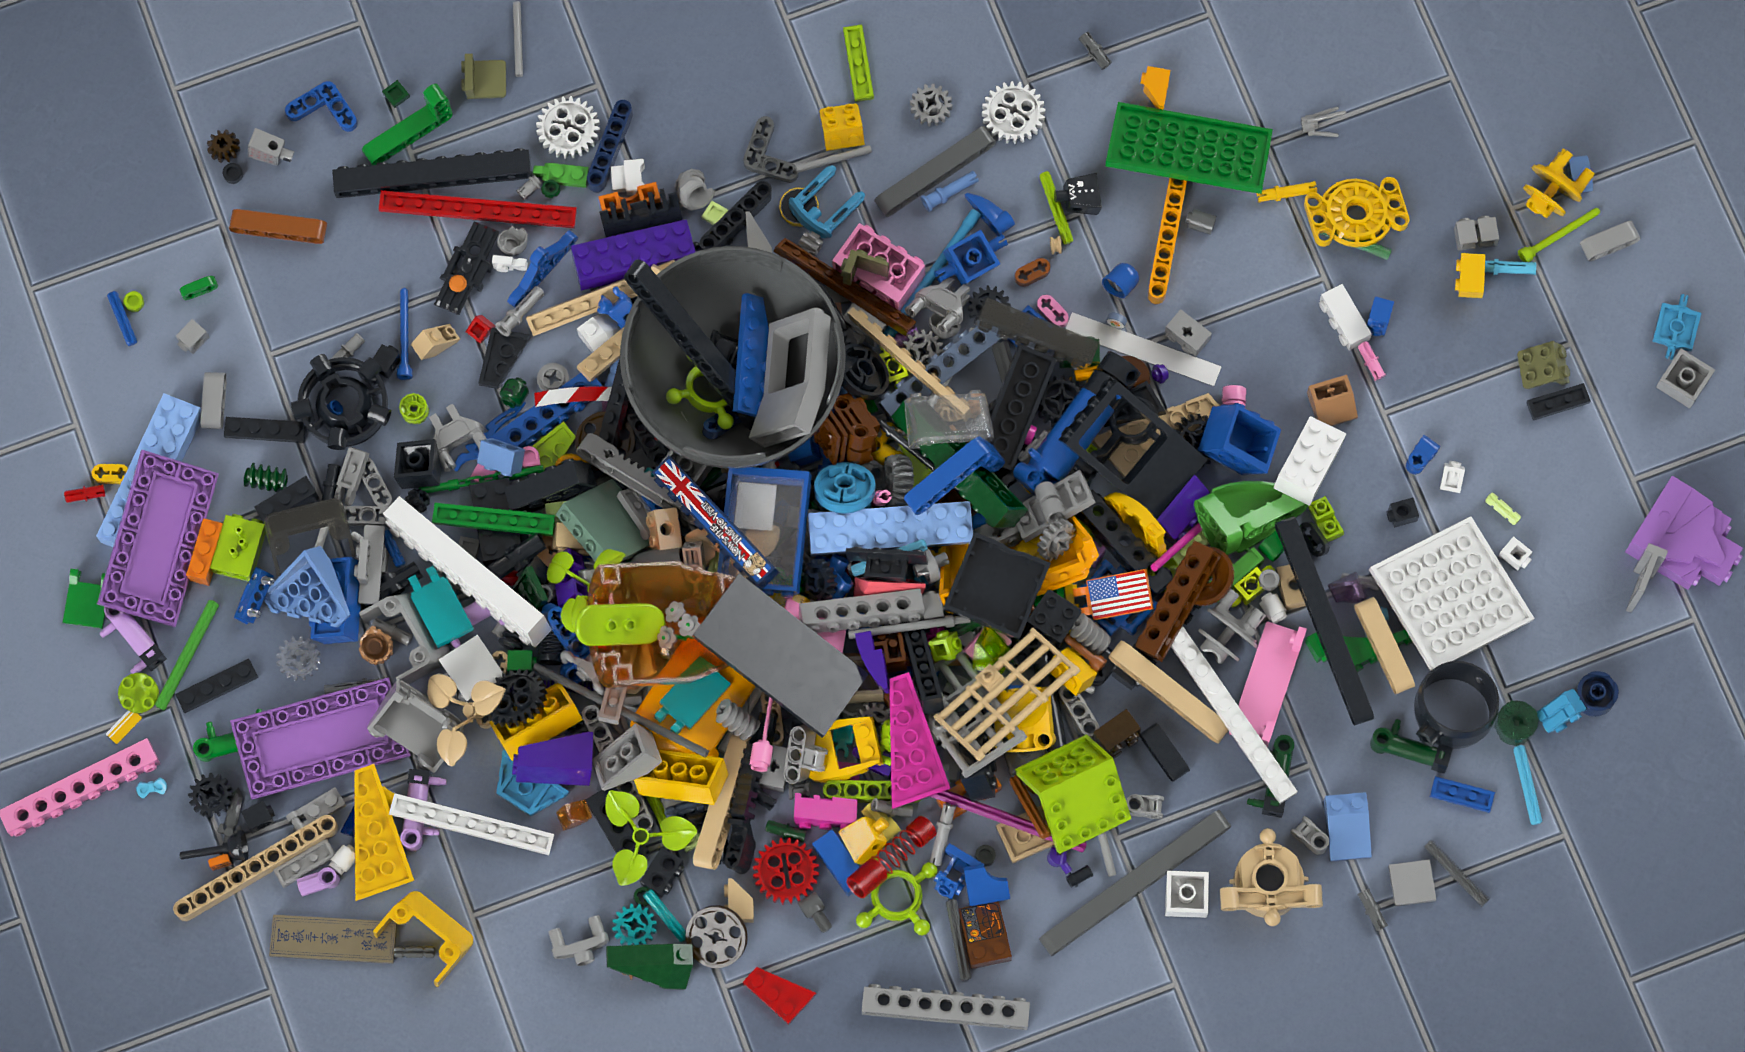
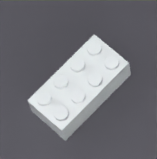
[1274,416,1346,506]

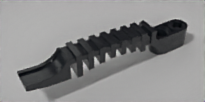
[724,712,777,874]

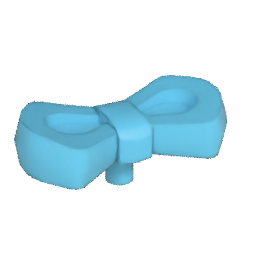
[136,778,167,798]

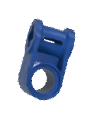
[1406,435,1441,475]

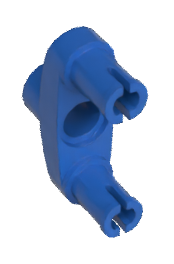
[814,554,853,600]

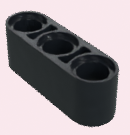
[1140,723,1190,782]

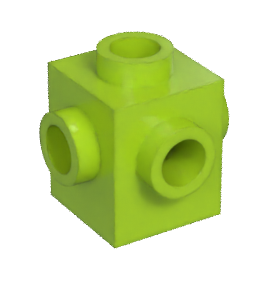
[928,630,962,661]

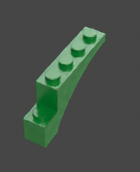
[1305,630,1413,672]

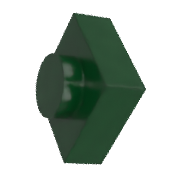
[382,80,410,108]

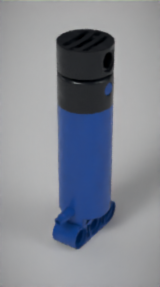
[1013,351,1141,496]

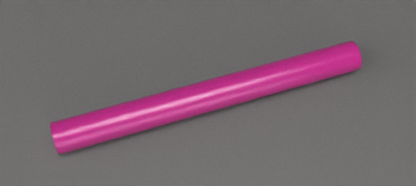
[1150,523,1202,571]

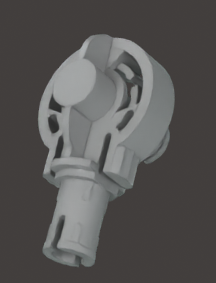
[912,549,949,584]

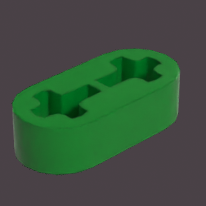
[179,276,218,300]

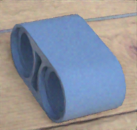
[1566,155,1593,193]

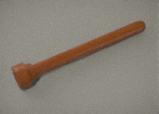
[1030,605,1107,673]

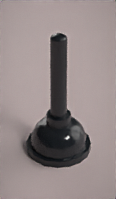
[179,830,249,862]

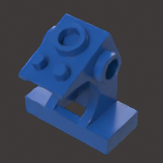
[934,843,983,900]

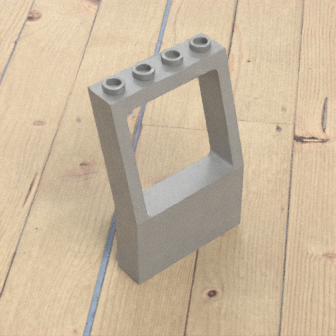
[749,308,831,448]

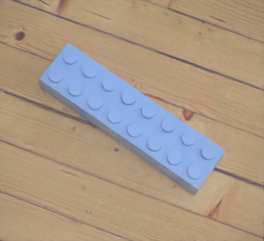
[96,393,201,547]
[808,501,973,556]

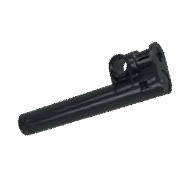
[1011,628,1067,753]

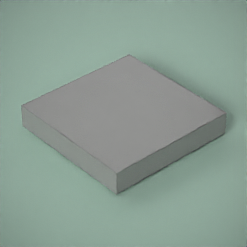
[1388,860,1436,906]

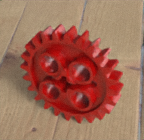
[753,838,819,905]

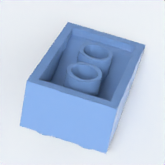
[1323,792,1372,861]

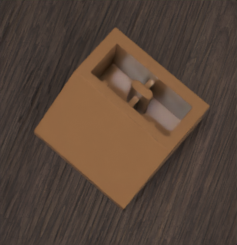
[1307,375,1358,426]

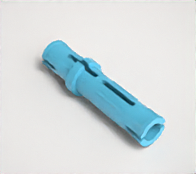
[1485,259,1536,275]

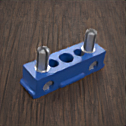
[234,567,275,624]

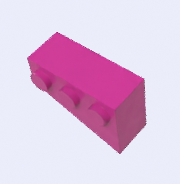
[794,793,858,830]

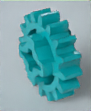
[612,904,657,945]

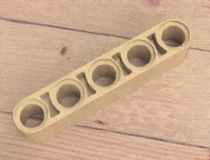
[1354,597,1415,694]

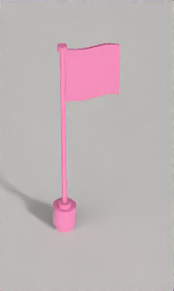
[750,597,847,772]

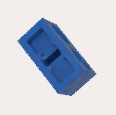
[1367,296,1394,336]

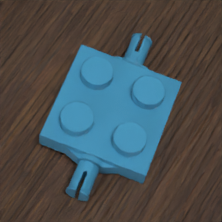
[1652,294,1701,360]

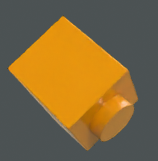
[1140,66,1171,110]

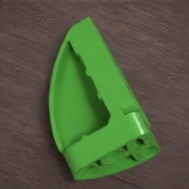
[1194,481,1308,555]

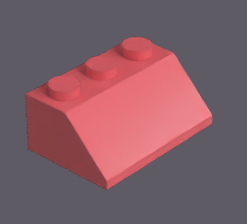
[853,577,926,597]

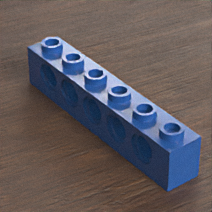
[491,373,602,448]

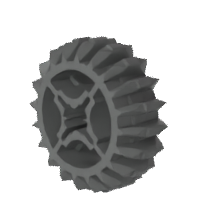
[881,454,915,507]

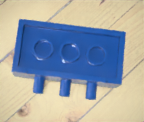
[309,557,361,644]

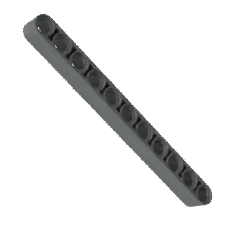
[1039,810,1231,956]

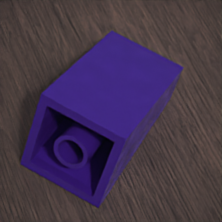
[512,732,593,786]

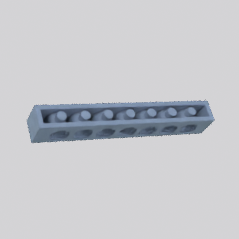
[878,305,1020,423]

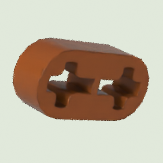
[1015,258,1050,287]

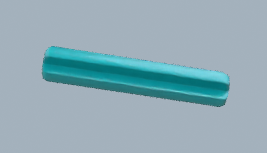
[643,890,686,942]

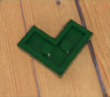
[511,566,548,611]

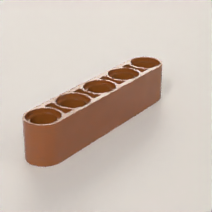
[229,209,327,244]

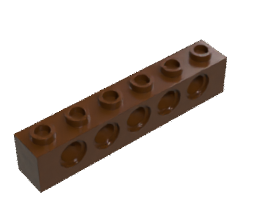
[1135,540,1221,662]

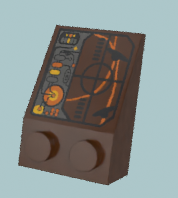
[959,901,1012,969]

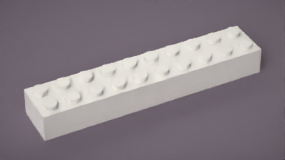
[383,496,551,647]

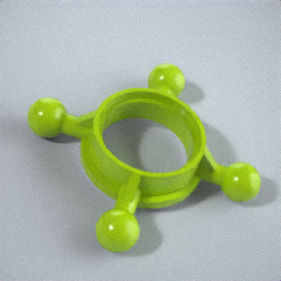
[666,356,734,429]
[856,858,938,936]

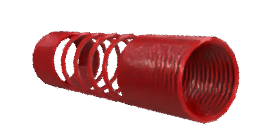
[847,815,936,898]

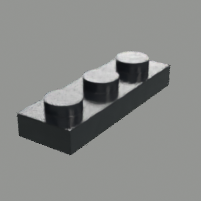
[1526,383,1591,421]

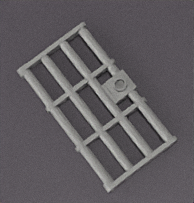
[912,649,1027,778]

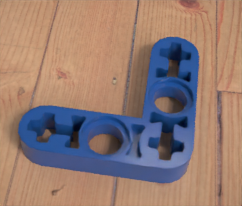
[285,81,357,132]

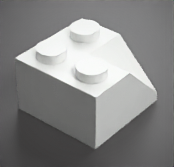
[1165,871,1209,918]

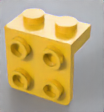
[819,103,865,151]

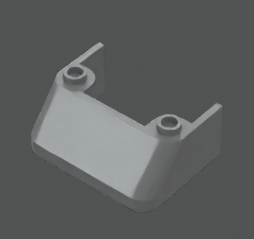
[359,593,450,684]

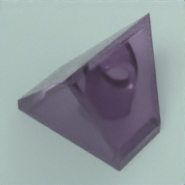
[1328,572,1369,604]

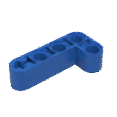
[541,603,594,683]

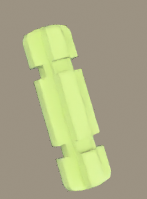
[1485,493,1521,525]

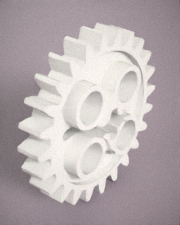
[982,81,1045,144]
[536,96,600,159]

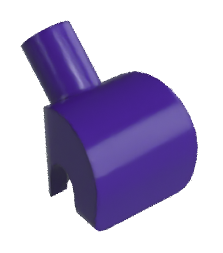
[1047,847,1072,874]

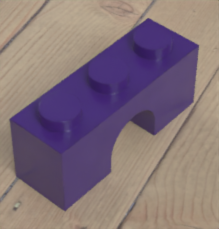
[555,547,589,608]

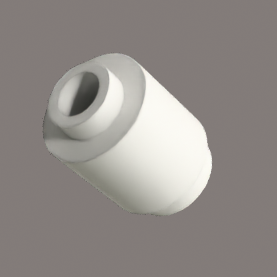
[1259,592,1287,624]
[329,844,355,875]

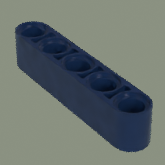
[587,99,633,193]

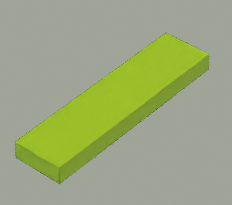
[843,25,874,102]

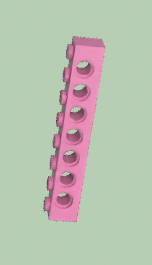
[0,738,160,837]

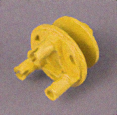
[1523,148,1595,218]

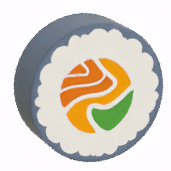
[1106,312,1127,329]

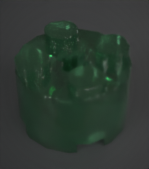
[1494,700,1538,746]

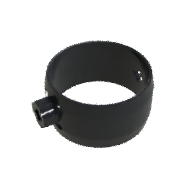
[1414,661,1499,749]

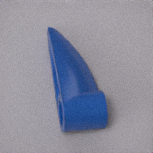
[965,193,1015,236]

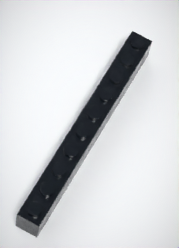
[332,148,532,198]

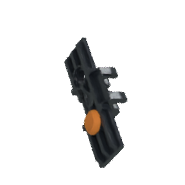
[434,221,499,315]

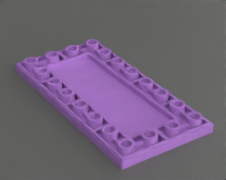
[97,450,219,627]
[230,677,411,800]

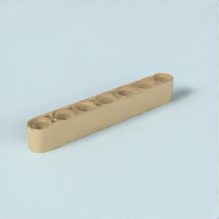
[1108,641,1228,744]
[693,734,752,870]

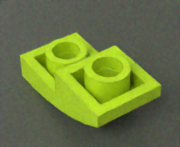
[1308,496,1344,542]

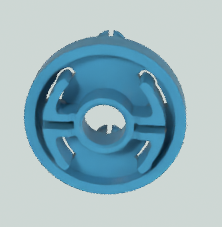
[814,462,875,513]

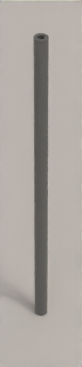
[533,663,709,758]

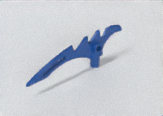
[454,401,526,472]

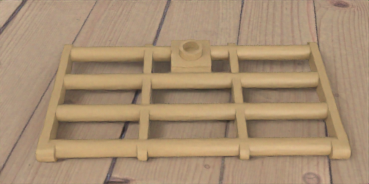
[933,628,1080,762]

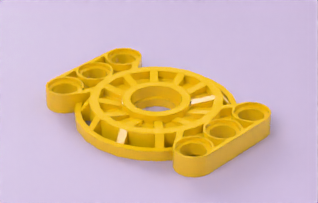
[1304,177,1409,247]

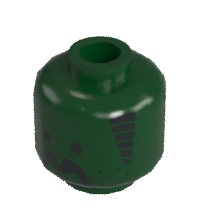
[499,377,529,408]

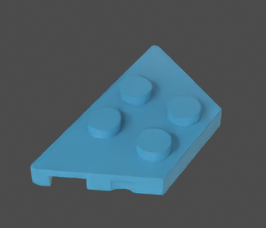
[496,749,569,816]

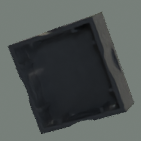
[943,532,1051,640]

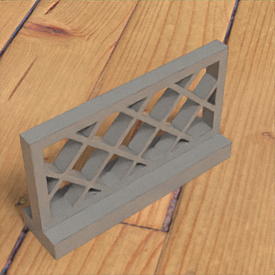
[1626,543,1668,613]

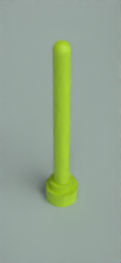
[1518,208,1600,262]

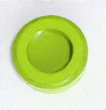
[123,291,144,312]

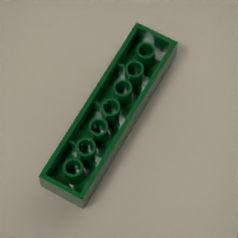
[891,399,1028,528]

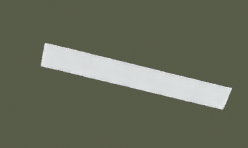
[1065,312,1221,386]

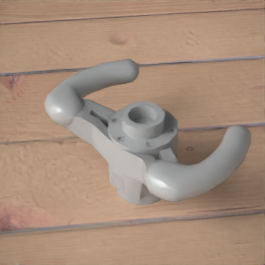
[560,650,606,697]

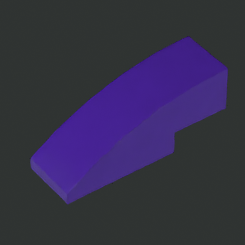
[854,631,889,694]

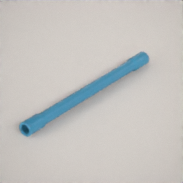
[883,209,981,338]

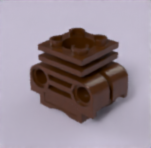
[814,393,880,465]

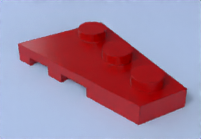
[743,967,816,1025]

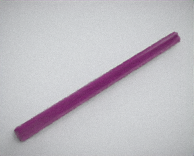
[929,790,1087,853]

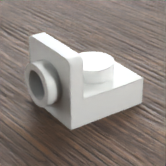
[1440,461,1465,493]

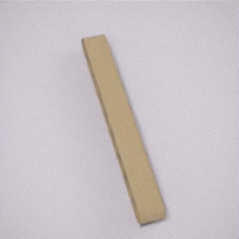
[173,815,338,921]

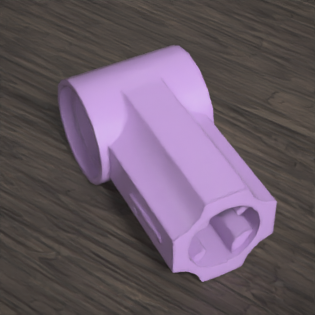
[297,867,340,897]

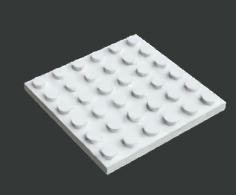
[1369,517,1535,671]

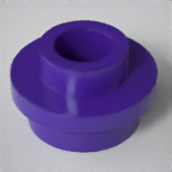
[1151,364,1169,384]

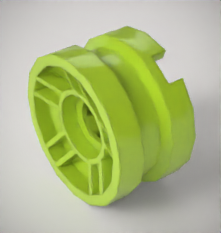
[399,393,429,425]

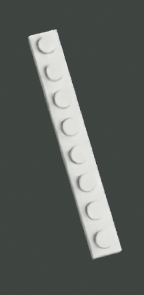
[389,793,554,855]

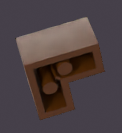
[873,623,907,673]

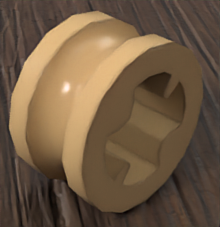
[1050,236,1062,255]

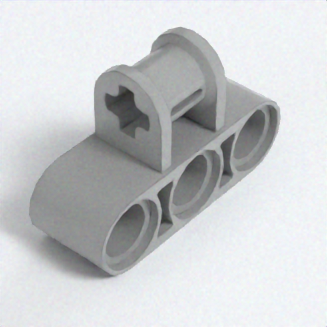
[784,724,828,784]

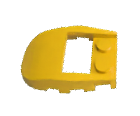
[1104,492,1167,558]
[799,716,884,783]

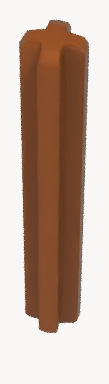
[1009,775,1051,839]

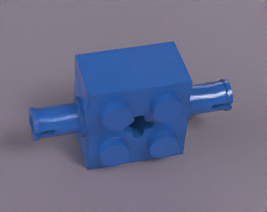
[934,230,1008,286]

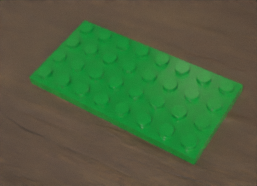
[1105,102,1273,194]

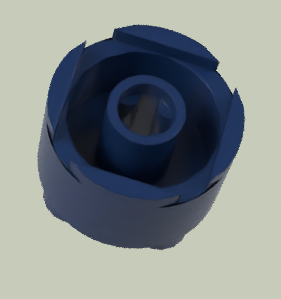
[1575,671,1619,717]

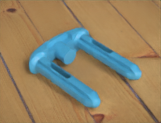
[789,165,865,238]

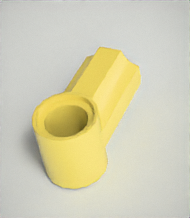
[861,802,901,842]

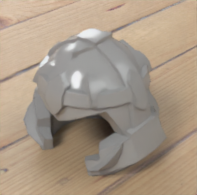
[674,168,716,211]

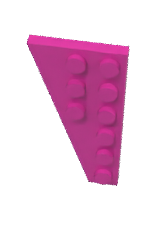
[889,672,950,809]

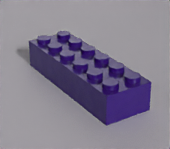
[571,219,696,291]

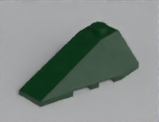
[606,944,693,990]

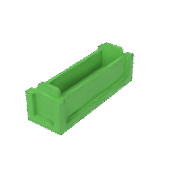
[1208,547,1264,602]

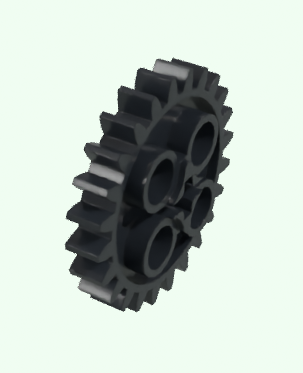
[486,669,548,728]

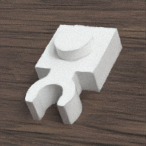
[492,255,528,272]

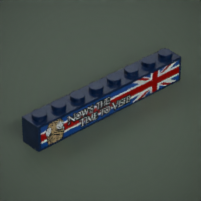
[652,456,780,589]

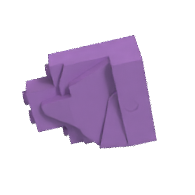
[1625,476,1743,590]

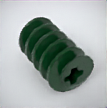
[244,463,288,493]

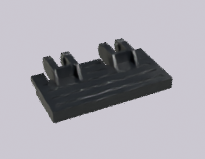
[599,188,683,238]

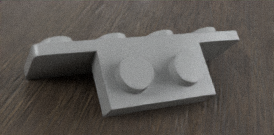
[354,525,385,605]

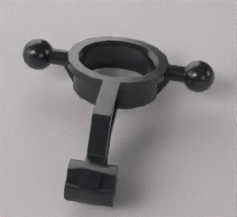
[1073,396,1160,481]

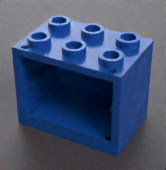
[1198,403,1281,475]

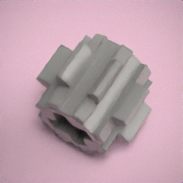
[797,231,823,256]

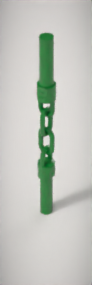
[419,465,545,493]

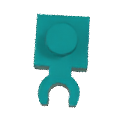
[833,725,854,759]

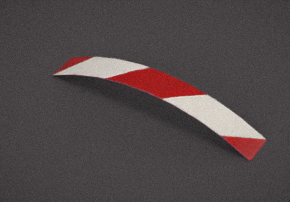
[534,387,612,407]

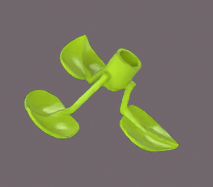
[547,549,626,633]
[605,790,697,886]

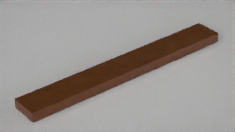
[773,238,916,336]

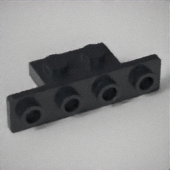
[845,547,928,582]

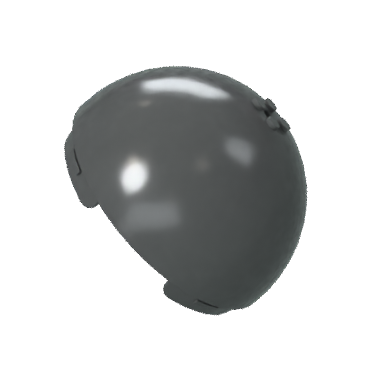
[620,246,845,468]

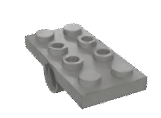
[1016,470,1096,543]

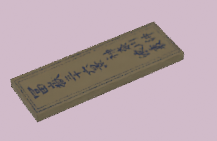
[269,915,397,964]

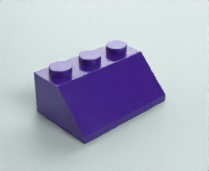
[1157,475,1210,545]

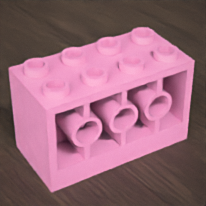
[832,223,925,311]

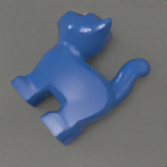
[597,286,633,329]

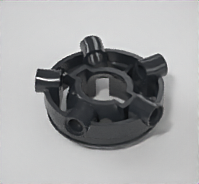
[291,354,392,450]

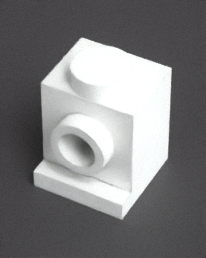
[1498,536,1532,570]

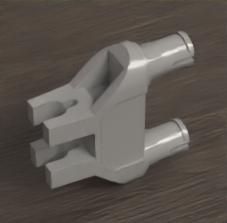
[905,277,970,334]
[429,404,487,472]

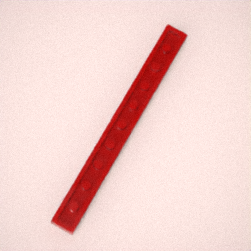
[379,190,577,229]

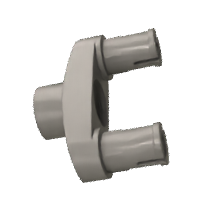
[549,915,609,966]

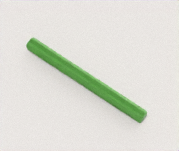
[155,600,219,710]

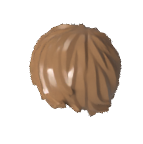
[359,626,393,665]

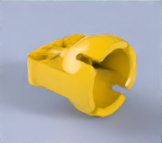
[994,687,1056,752]

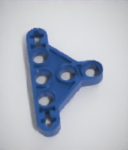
[507,230,578,308]

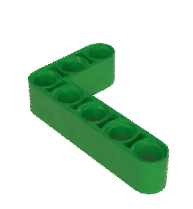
[362,84,453,165]

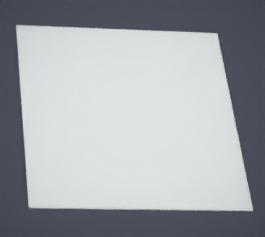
[439,635,503,702]

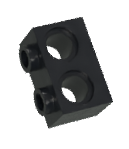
[640,847,685,898]

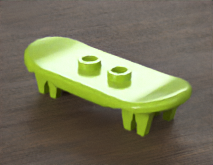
[575,603,666,646]

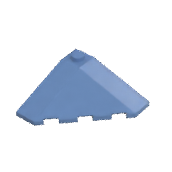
[264,546,350,627]

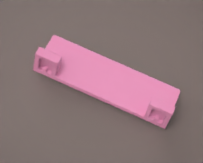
[1229,622,1307,747]

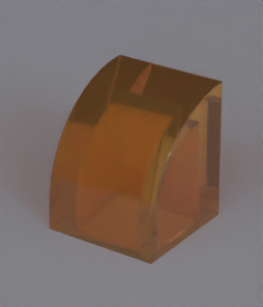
[556,799,592,831]

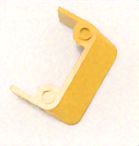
[373,891,473,987]

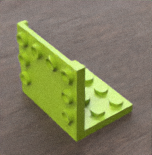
[1015,734,1132,854]

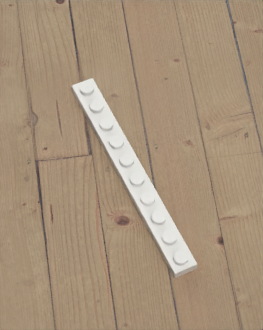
[1171,626,1298,804]

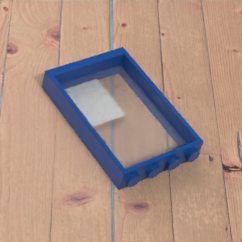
[716,467,812,598]

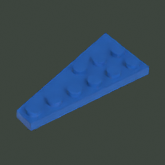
[733,293,769,417]

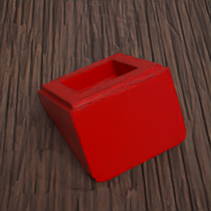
[465,315,496,344]

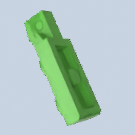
[533,163,589,188]

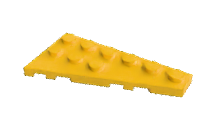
[354,764,414,901]

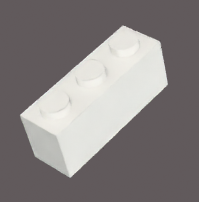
[1319,284,1372,351]

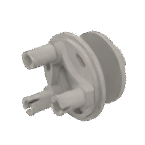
[1198,588,1266,664]

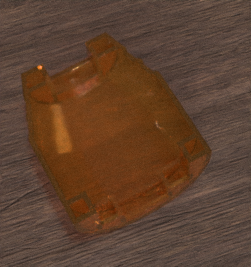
[588,561,735,688]

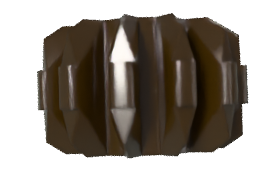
[207,129,241,163]

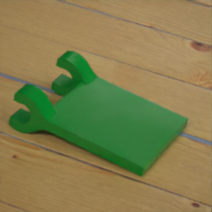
[62,569,106,629]

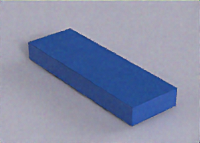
[1430,776,1495,813]

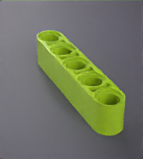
[823,780,922,803]

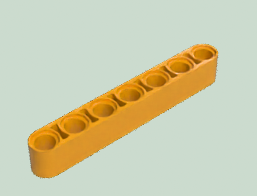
[1148,178,1187,304]

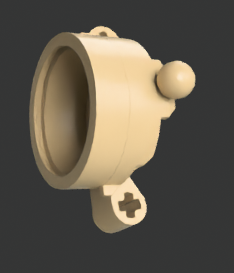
[1220,828,1323,926]

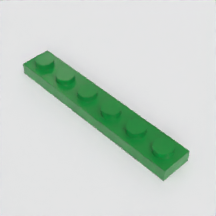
[432,503,556,537]

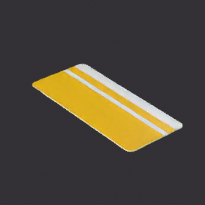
[106,711,142,744]

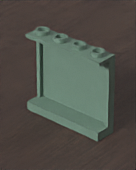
[556,479,653,562]

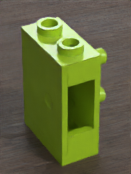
[210,514,267,581]

